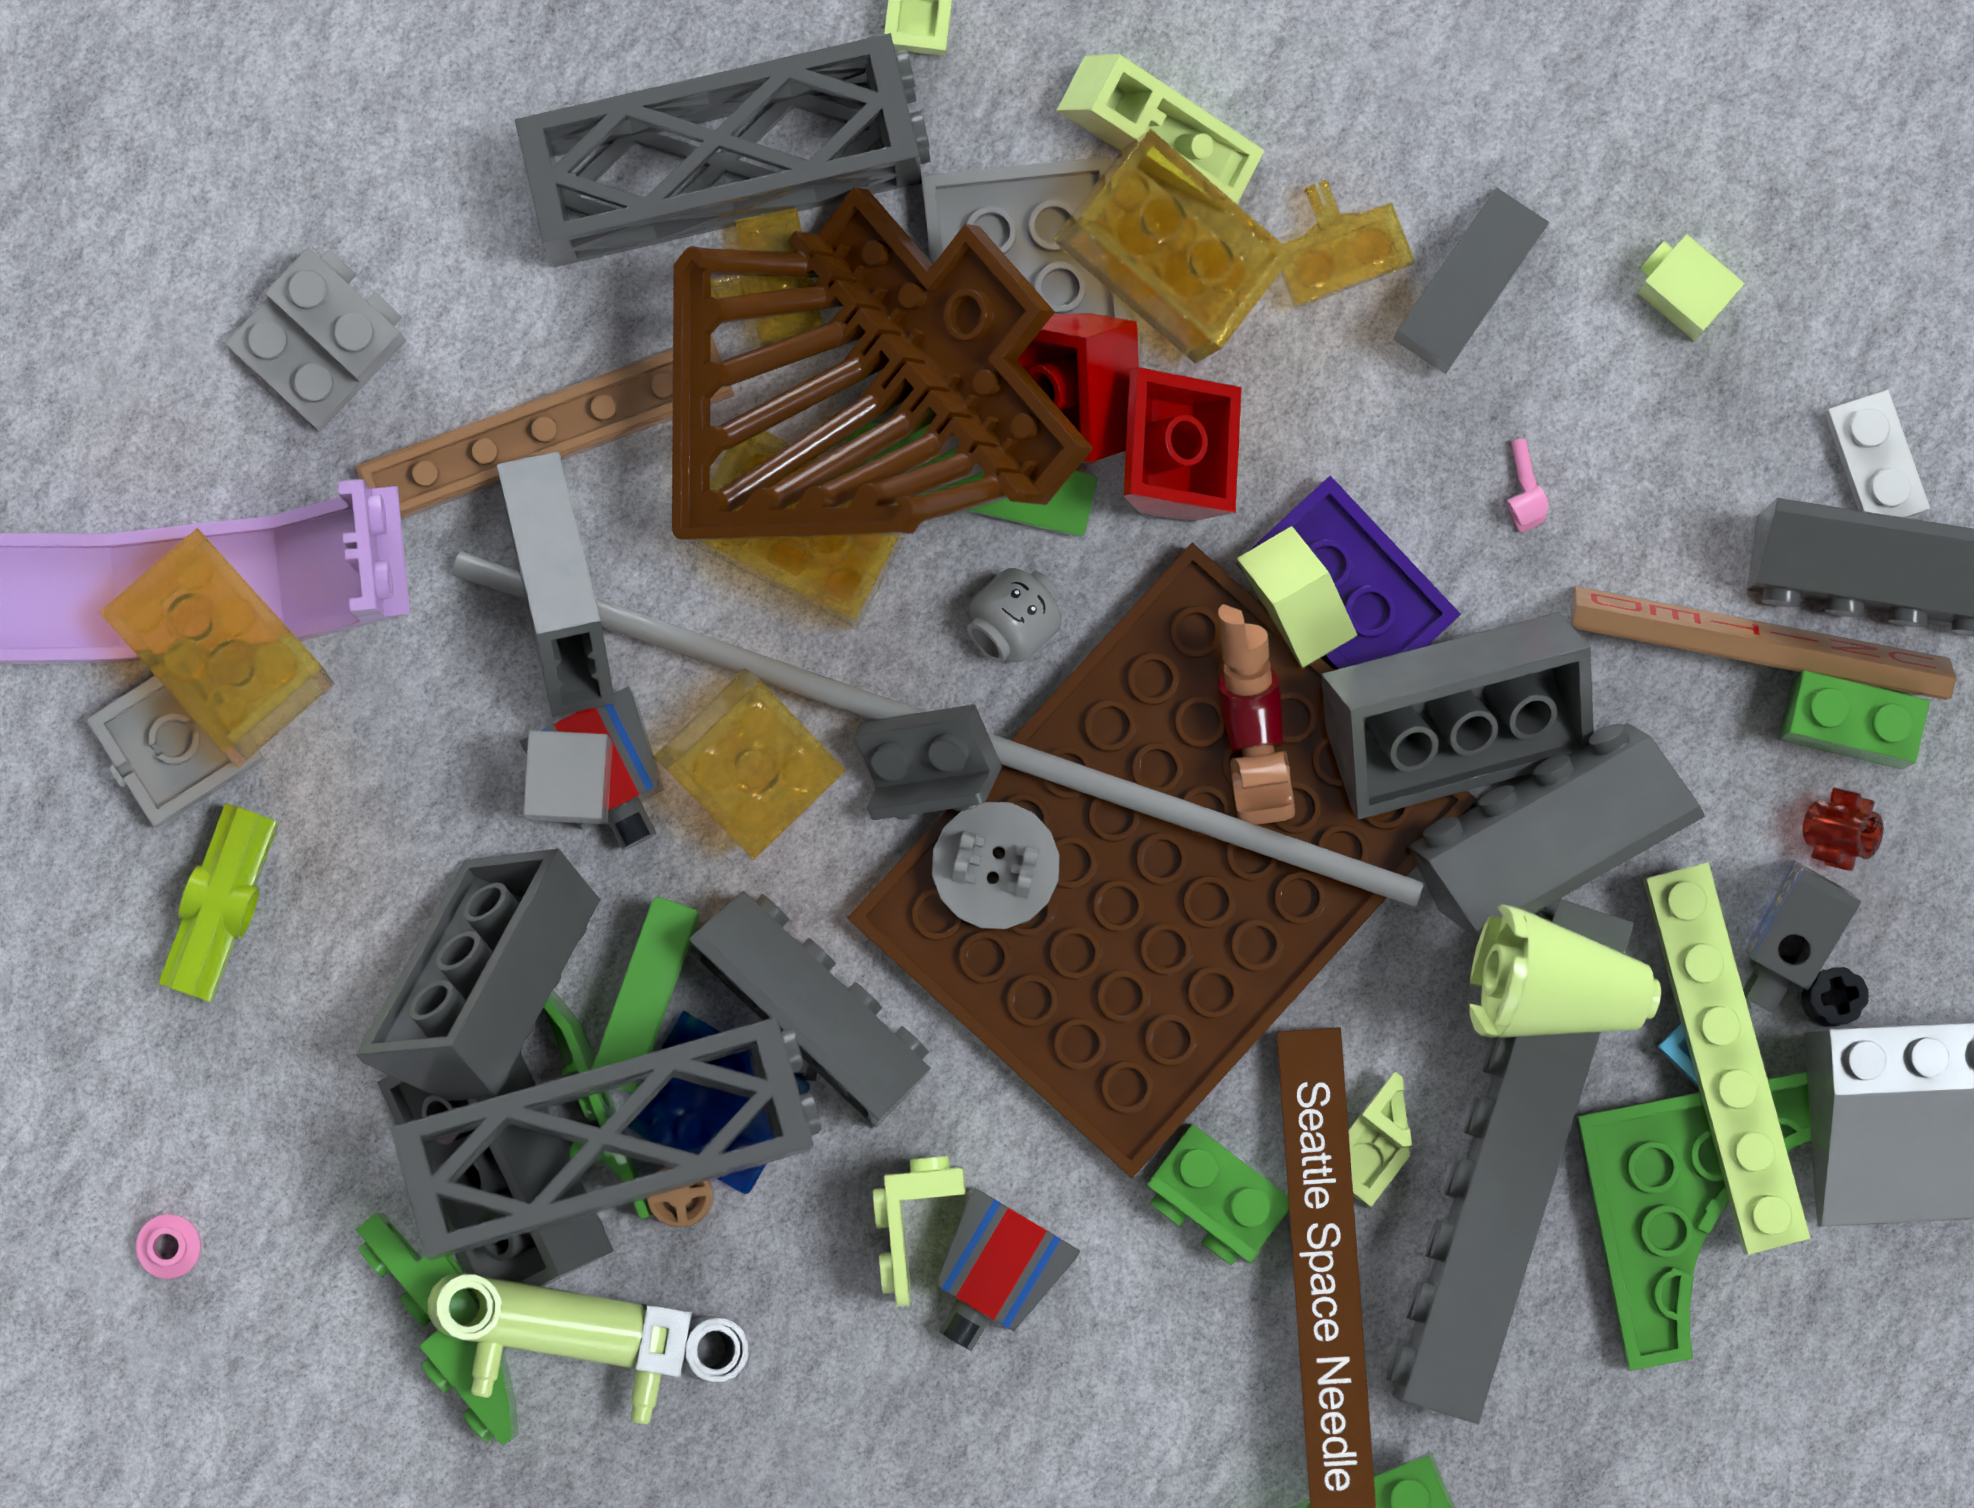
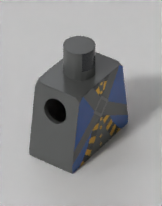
[1743,860,1861,1013]

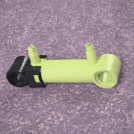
[428,1273,749,1425]

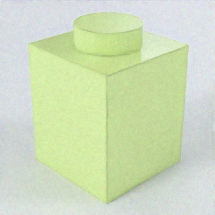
[1637,234,1745,342]

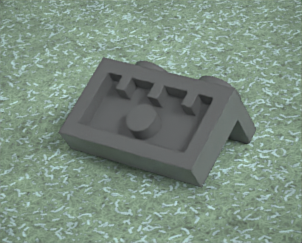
[853,704,1002,820]

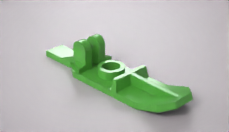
[544,990,654,1220]

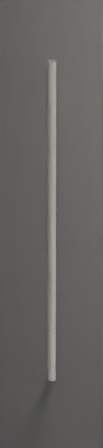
[452,552,1424,907]

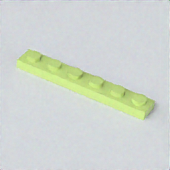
[1643,862,1811,1255]

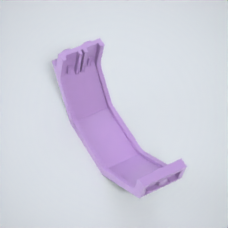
[0,479,410,664]

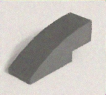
[1393,188,1549,374]

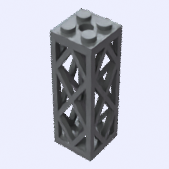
[515,33,931,268]
[390,1017,822,1261]

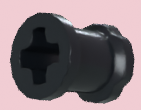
[1801,967,1869,1027]

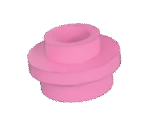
[136,1214,202,1279]

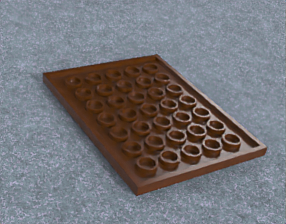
[847,542,1476,1179]

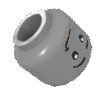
[967,568,1062,663]

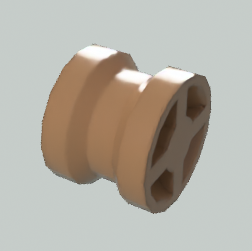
[647,1167,714,1227]

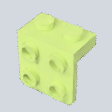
[873,1156,966,1307]

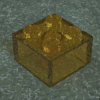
[653,668,846,860]

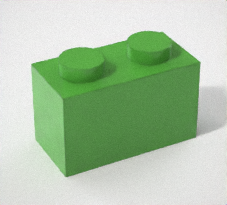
[1778,670,1930,770]

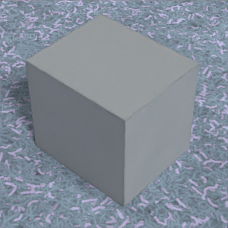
[523,730,613,824]

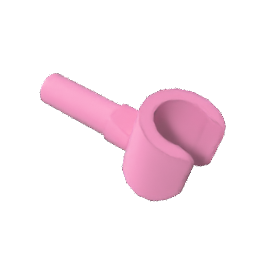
[1506,439,1548,532]

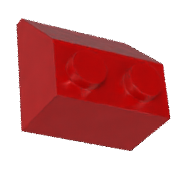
[1017,313,1139,463]
[1123,367,1242,522]

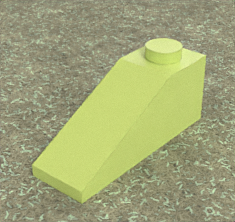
[1057,54,1265,206]

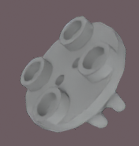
[932,802,1059,929]

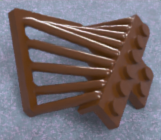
[672,187,1093,541]

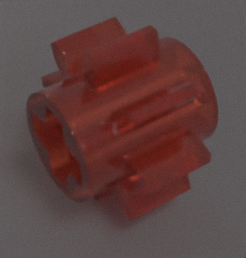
[1802,787,1884,871]

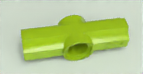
[158,803,279,1003]

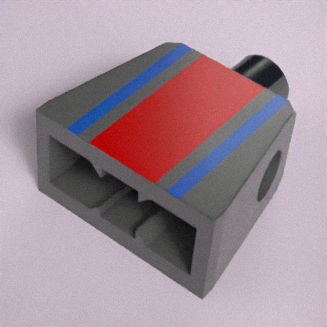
[519,686,664,851]
[936,1187,1081,1351]

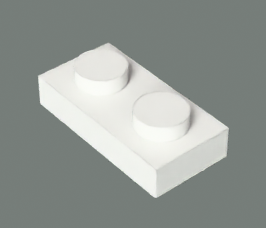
[1824,390,1930,518]

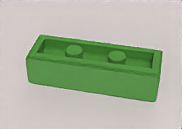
[592,897,700,1093]

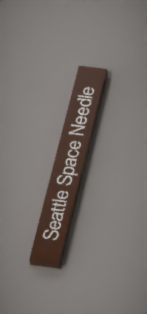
[1277,1027,1376,1508]

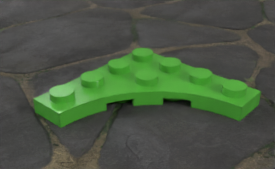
[1575,1072,1811,1371]

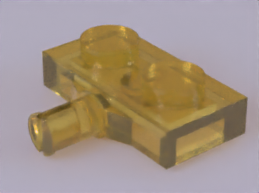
[1272,180,1415,310]
[711,208,823,347]

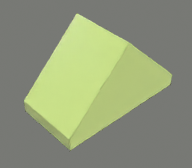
[1237,526,1357,669]

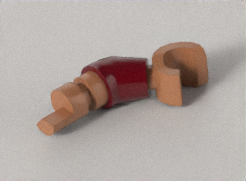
[1218,604,1295,825]

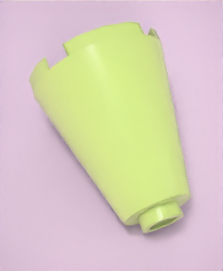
[1469,905,1661,1038]

